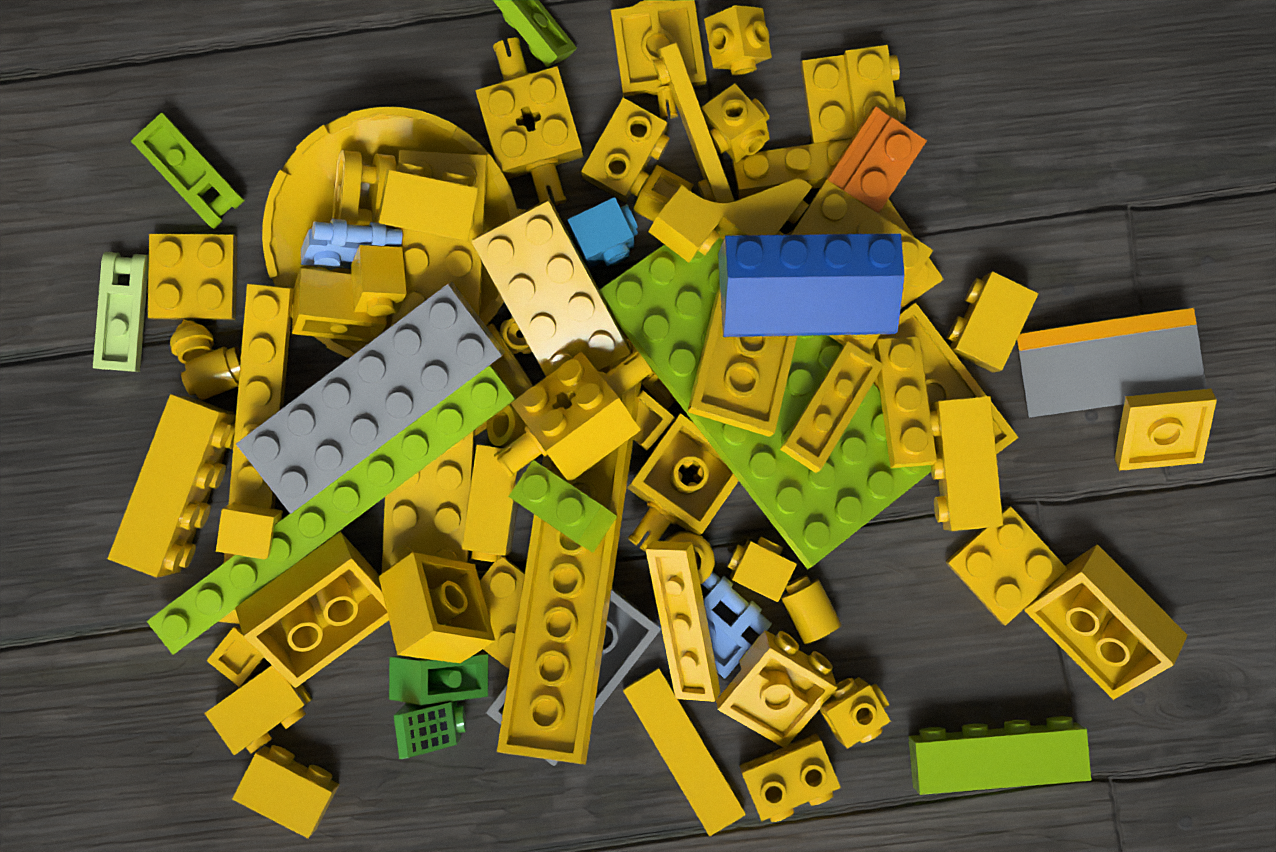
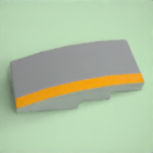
[1017,308,1207,418]

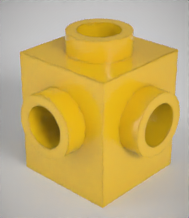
[704,5,772,75]
[701,84,770,163]
[819,677,891,749]

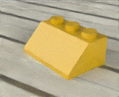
[1024,544,1188,700]

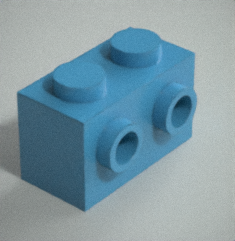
[568,197,638,269]

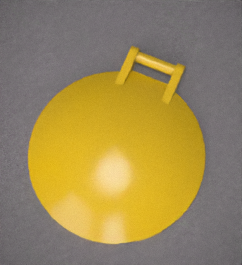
[262,107,559,358]

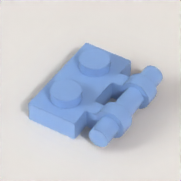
[301,219,402,270]
[702,571,772,679]

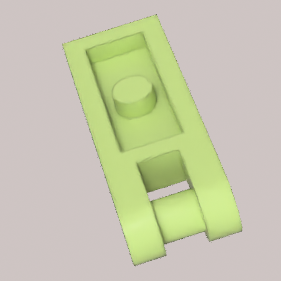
[93,252,149,372]

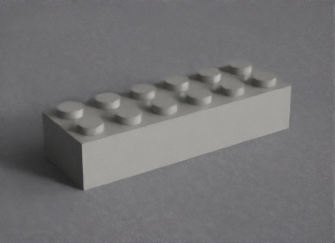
[236,282,505,514]

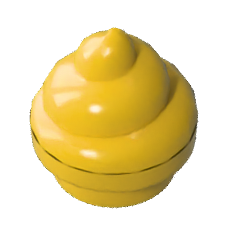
[170,319,214,364]

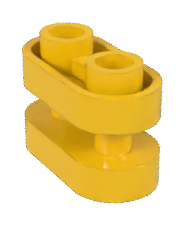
[332,150,398,229]

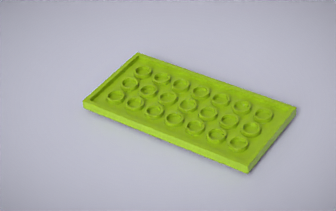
[599,237,931,569]

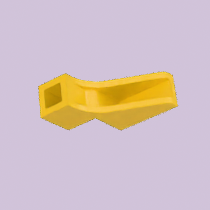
[648,179,812,263]

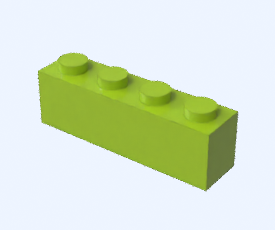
[908,717,1091,795]

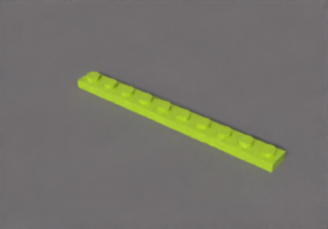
[146,364,516,655]

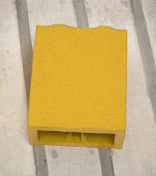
[462,445,524,562]

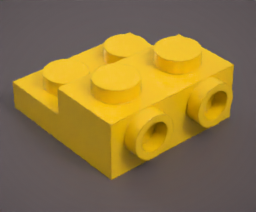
[800,45,906,144]
[716,630,837,748]

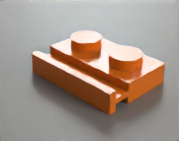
[825,106,927,213]

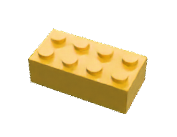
[107,394,236,578]

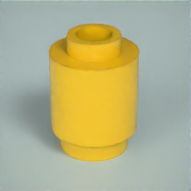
[181,347,241,400]

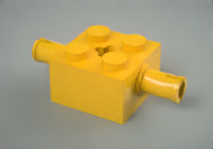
[475,37,583,206]
[494,350,653,483]
[627,413,739,552]

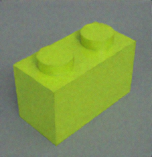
[508,460,617,552]

